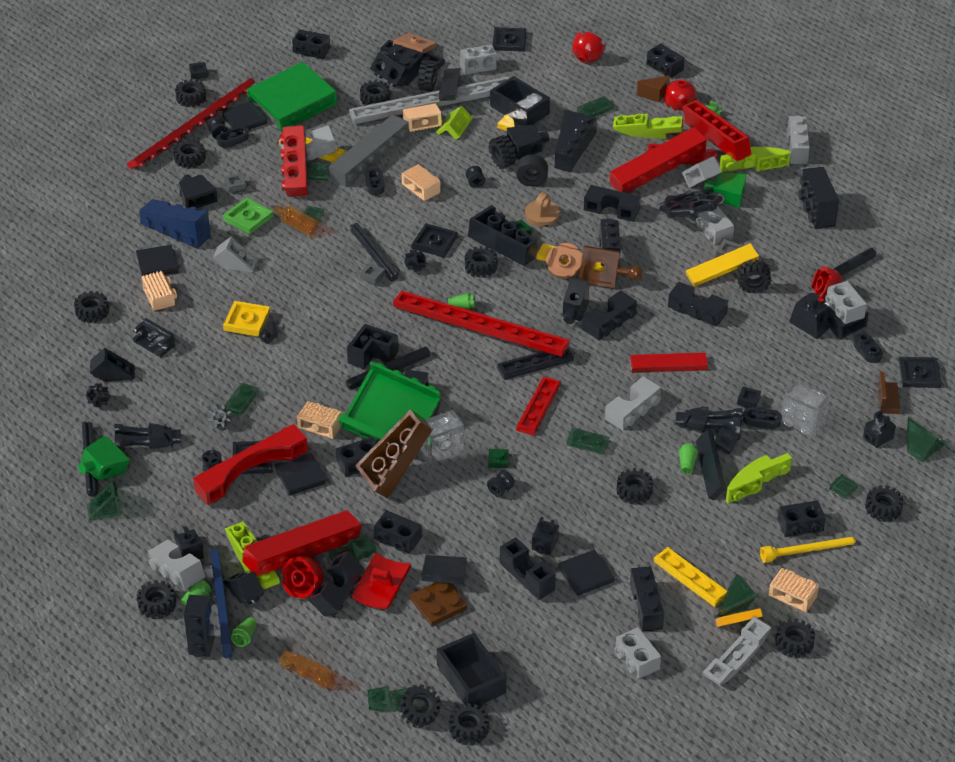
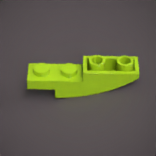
[613,114,684,139]
[720,147,791,173]
[726,453,792,503]
[225,521,280,590]

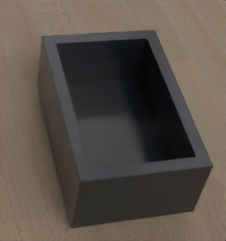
[490,76,550,126]
[798,167,839,229]
[437,632,507,707]

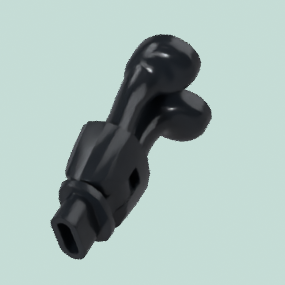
[675,407,743,440]
[114,423,181,452]

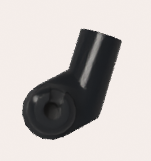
[259,321,278,343]

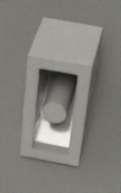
[213,237,258,272]

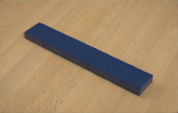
[210,549,232,658]

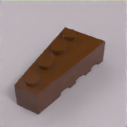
[355,409,433,498]

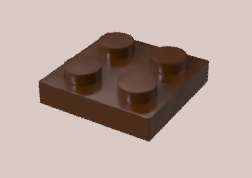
[410,582,467,627]

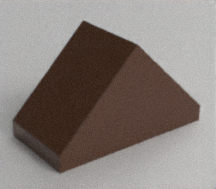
[636,75,670,103]

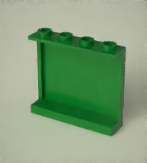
[247,62,338,131]
[338,362,442,443]

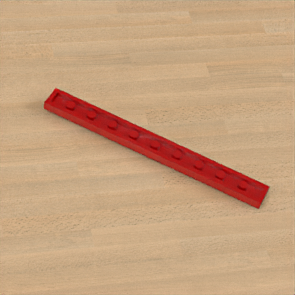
[126,77,255,169]
[393,290,570,357]

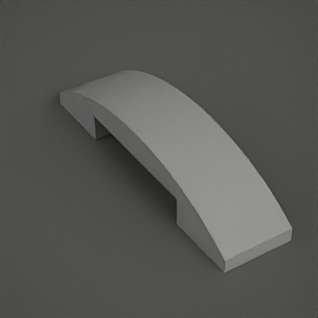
[703,617,771,685]

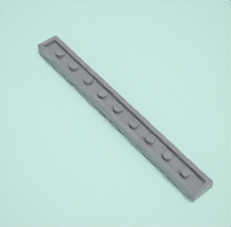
[349,77,509,124]

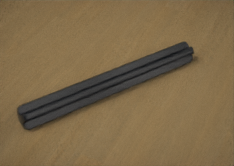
[350,223,398,281]
[346,347,430,390]
[82,421,98,497]

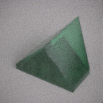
[907,417,948,463]
[87,481,121,520]
[717,574,757,617]

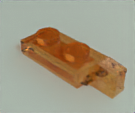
[274,205,319,237]
[279,651,335,689]

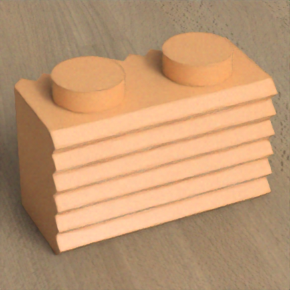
[403,103,442,132]
[402,164,441,201]
[142,271,177,311]
[297,401,342,439]
[769,568,819,612]

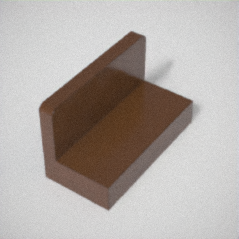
[877,372,900,414]

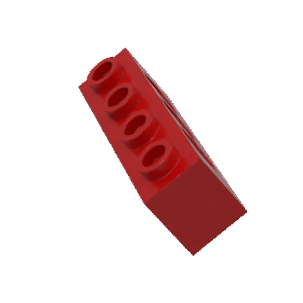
[280,125,308,196]

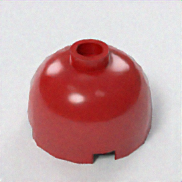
[572,32,606,63]
[664,79,697,111]
[811,266,843,303]
[281,556,324,598]

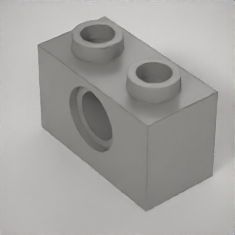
[696,206,734,245]

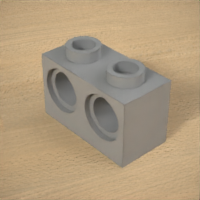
[460,45,497,75]
[682,157,721,188]
[826,281,867,324]
[614,627,661,679]

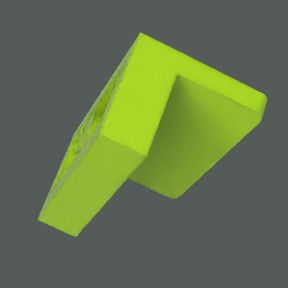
[436,106,473,139]

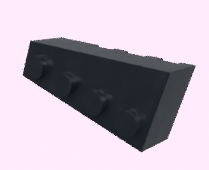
[554,109,597,172]
[468,205,537,266]

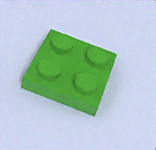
[223,197,274,235]

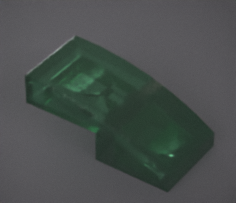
[329,535,376,561]
[367,686,415,712]

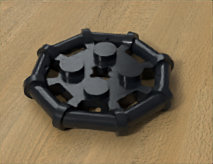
[658,189,724,218]

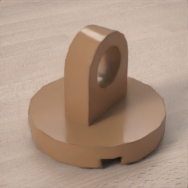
[525,192,560,227]

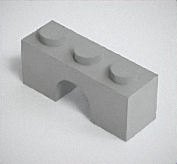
[787,116,810,164]
[279,126,337,162]
[605,376,661,430]
[148,540,206,589]

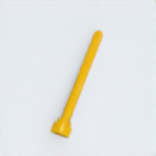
[760,537,856,563]

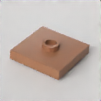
[393,33,437,53]

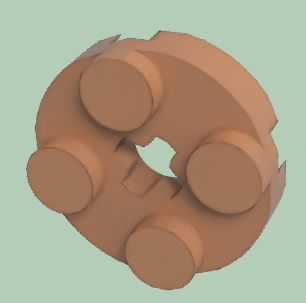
[546,243,582,279]

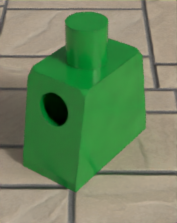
[704,173,747,208]
[78,435,130,480]

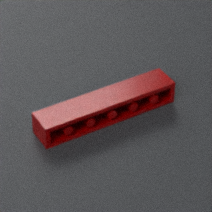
[682,100,752,161]
[609,127,707,193]
[242,510,361,577]

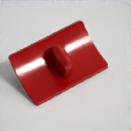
[351,553,412,609]

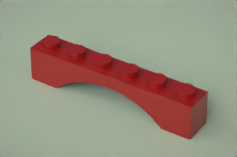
[193,424,308,505]

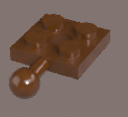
[579,246,643,288]

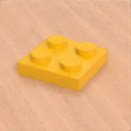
[223,301,270,337]

